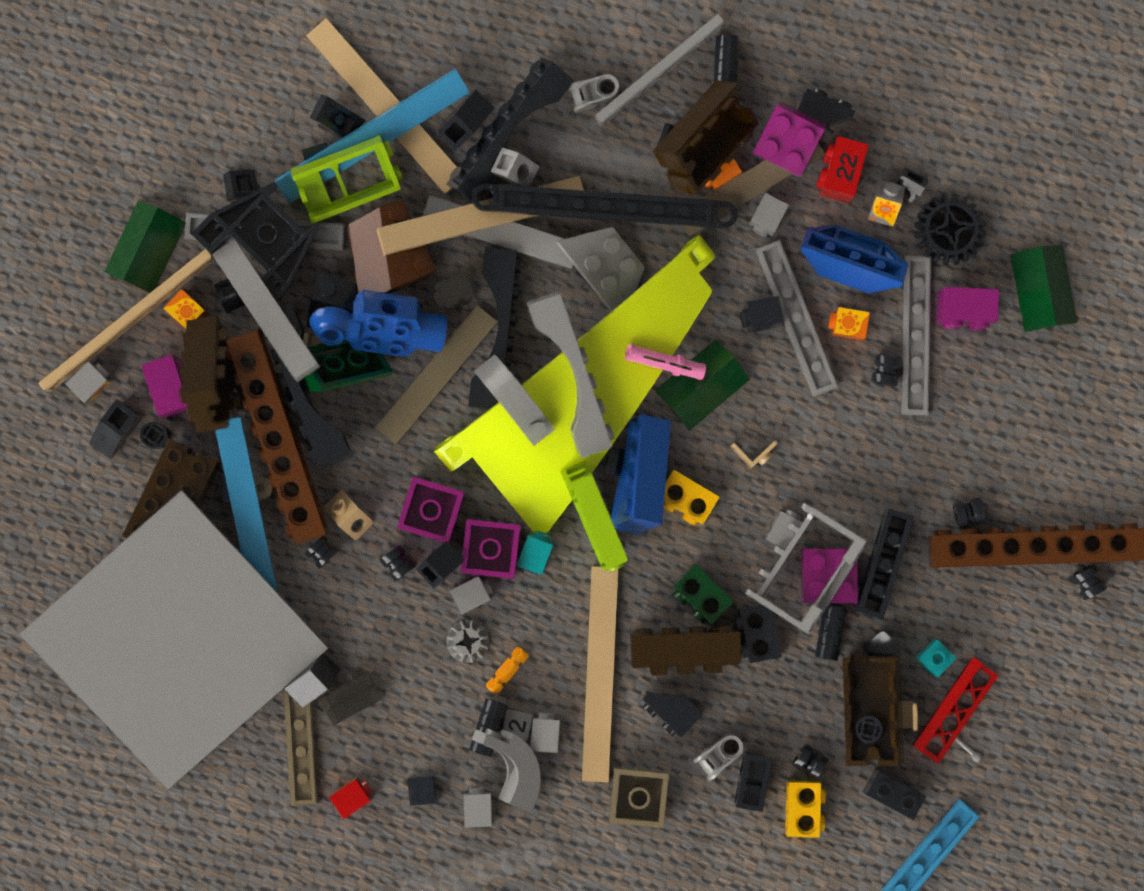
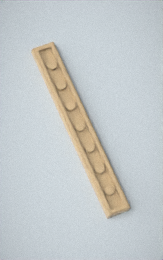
[306,18,457,195]
[376,176,584,256]
[38,249,215,392]
[582,566,618,782]

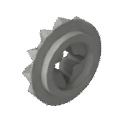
[446,620,489,663]

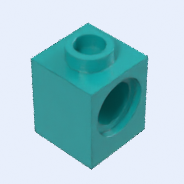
[517,531,554,575]
[914,639,956,678]

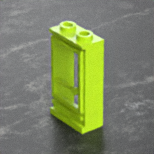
[290,134,403,224]
[561,461,628,572]

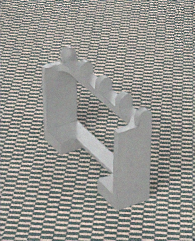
[745,503,867,635]

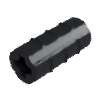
[713,34,739,83]
[815,605,847,661]
[469,698,508,757]

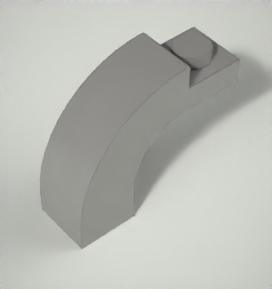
[474,355,555,446]
[471,729,541,813]

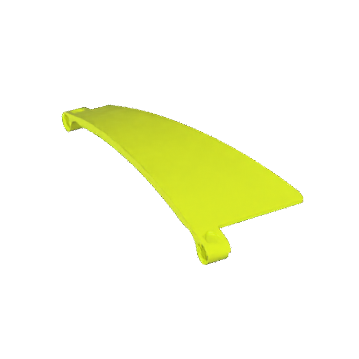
[434,235,716,534]

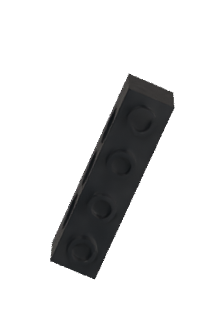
[854,508,914,620]

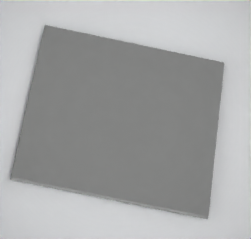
[20,490,328,789]

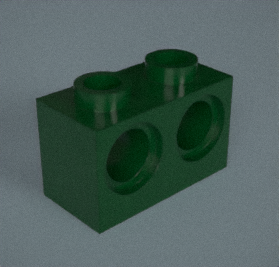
[672,564,734,625]

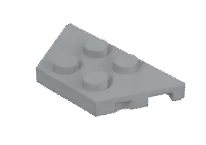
[556,227,645,312]

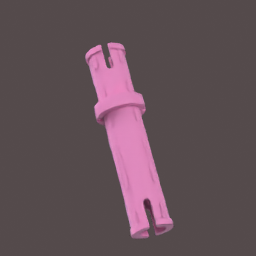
[625,344,706,380]

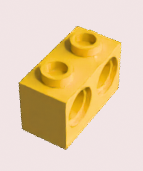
[664,470,719,526]
[785,780,826,838]

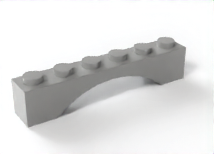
[527,292,614,458]

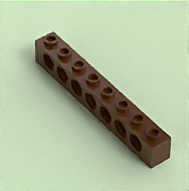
[225,328,329,544]
[928,523,1144,568]

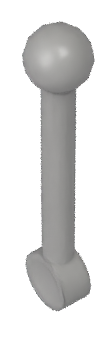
[938,721,982,762]

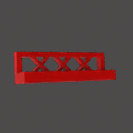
[911,657,999,764]

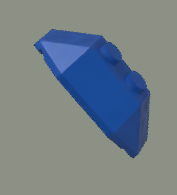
[801,225,909,293]

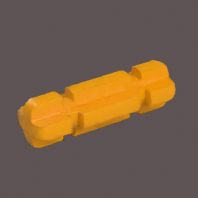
[486,647,529,694]

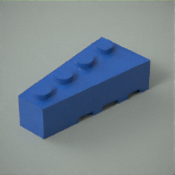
[611,414,671,534]

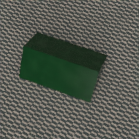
[104,200,186,293]
[1010,245,1077,332]
[655,339,750,431]
[302,340,393,392]

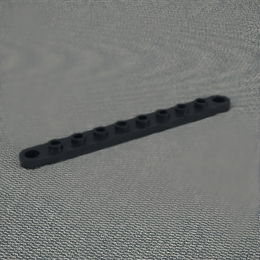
[471,184,738,229]

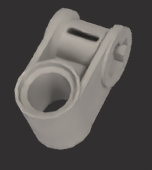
[568,74,620,113]
[693,733,743,781]

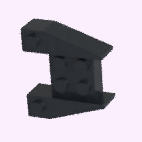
[191,182,319,302]

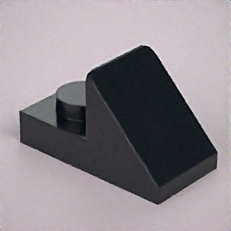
[310,94,364,138]

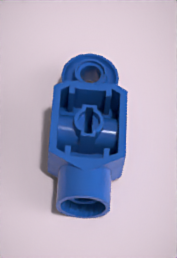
[309,290,447,357]

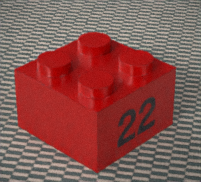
[815,136,869,204]

